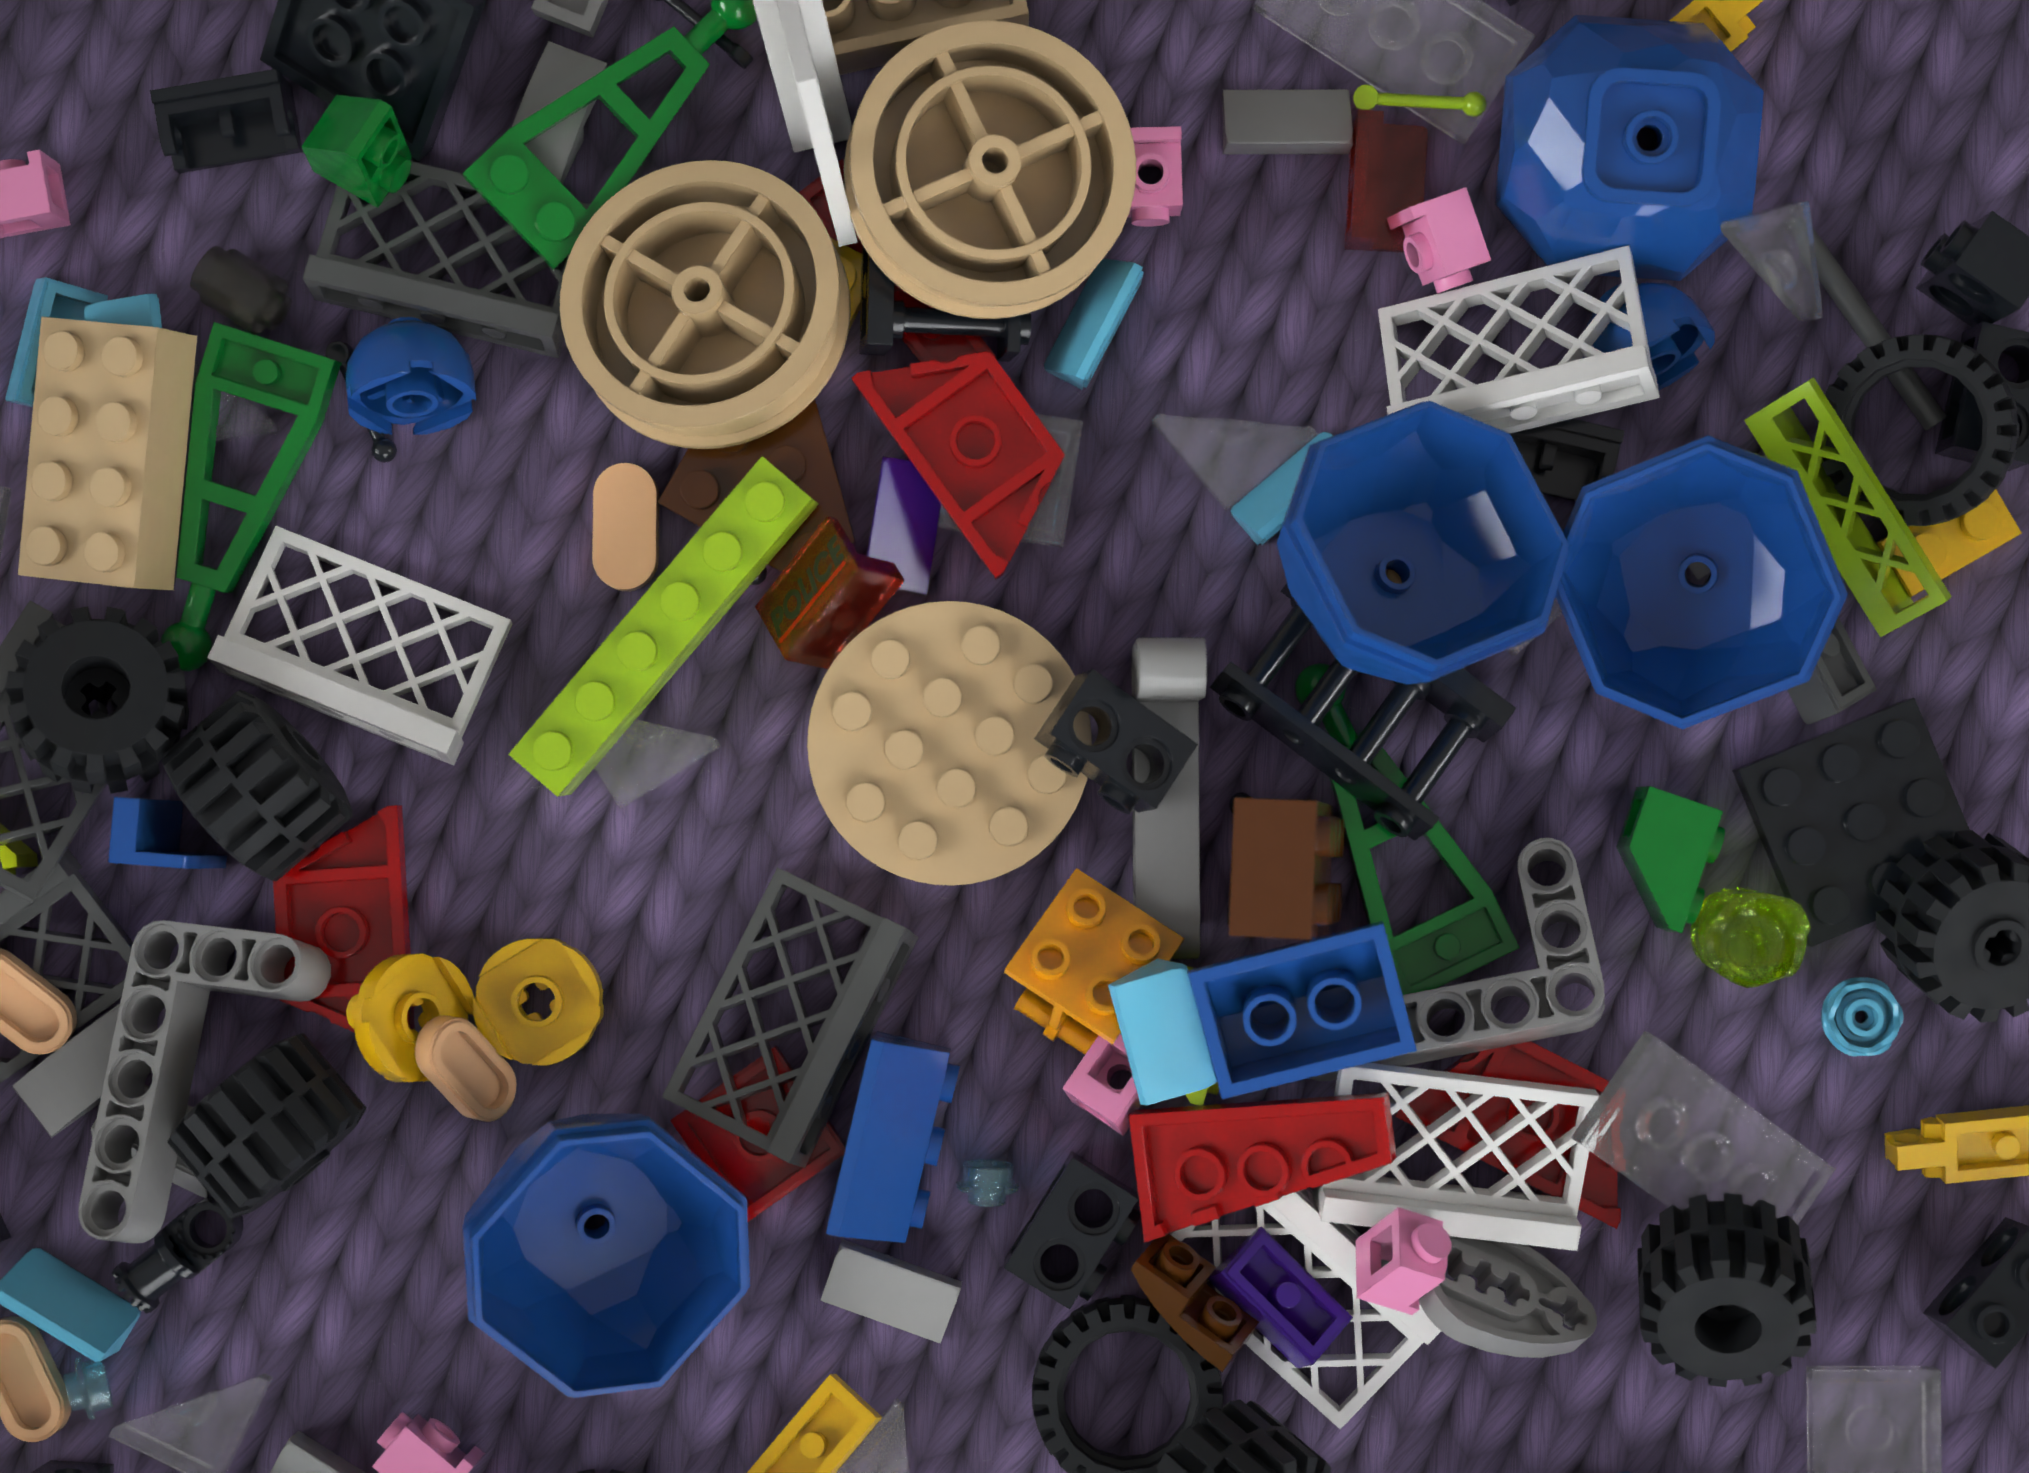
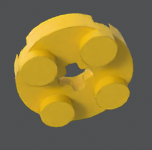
[473,938,604,1066]
[346,953,474,1082]

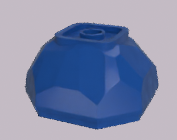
[1495,15,1764,281]
[1277,401,1569,684]
[1556,435,1848,729]
[463,1113,750,1398]

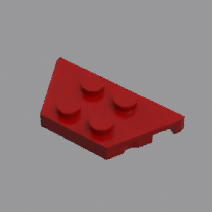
[851,351,1065,580]
[273,805,415,1032]
[1393,1041,1621,1229]

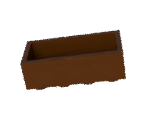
[1229,798,1345,940]

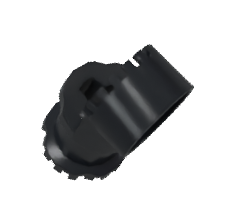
[112,1197,244,1314]

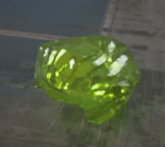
[1690,887,1811,988]

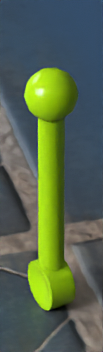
[1353,85,1487,117]

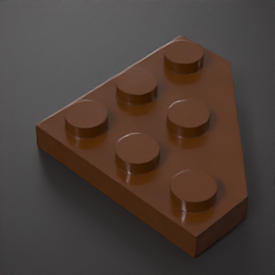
[658,399,856,597]

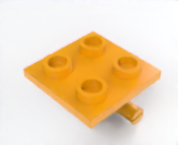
[1004,868,1185,1055]

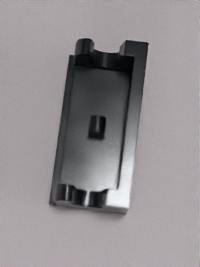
[150,69,303,174]
[1510,419,1625,501]

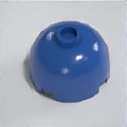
[1583,282,1715,390]
[346,317,476,435]

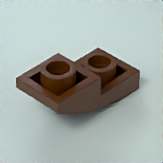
[1131,1233,1259,1372]

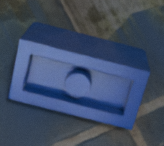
[108,797,227,869]

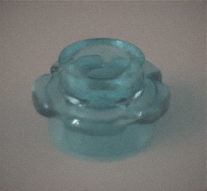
[956,1159,1019,1207]
[64,1356,114,1420]

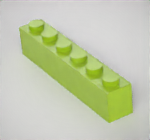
[508,456,819,797]

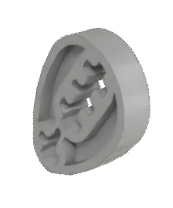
[1419,1236,1597,1358]

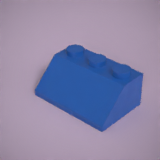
[1188,921,1417,1099]
[826,1031,960,1243]

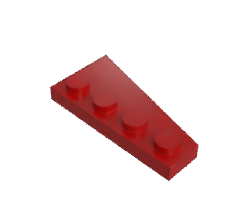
[1128,1092,1396,1243]

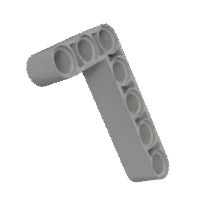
[1132,637,1207,959]
[1310,838,1605,1081]
[78,920,331,1244]

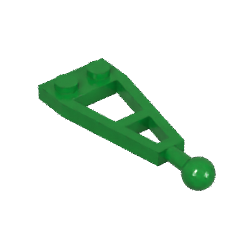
[463,0,758,270]
[160,322,342,671]
[1295,663,1520,995]

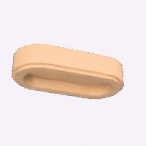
[592,463,659,591]
[0,948,77,1055]
[415,1015,517,1122]
[0,1316,72,1442]

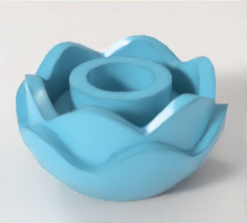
[1821,977,1904,1056]

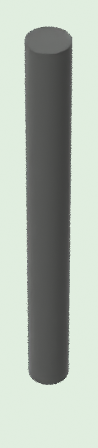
[1780,210,1947,431]

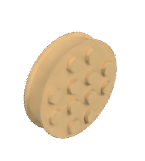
[844,20,1136,319]
[560,160,851,449]
[807,601,1092,886]

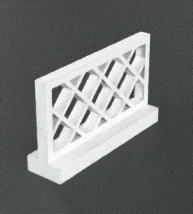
[753,0,858,247]
[1378,245,1660,434]
[207,526,512,766]
[1313,1063,1599,1251]
[1169,1188,1441,1429]

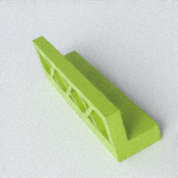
[1744,377,1952,638]

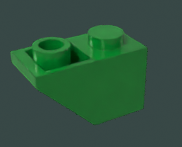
[301,95,412,208]
[1616,786,1725,933]

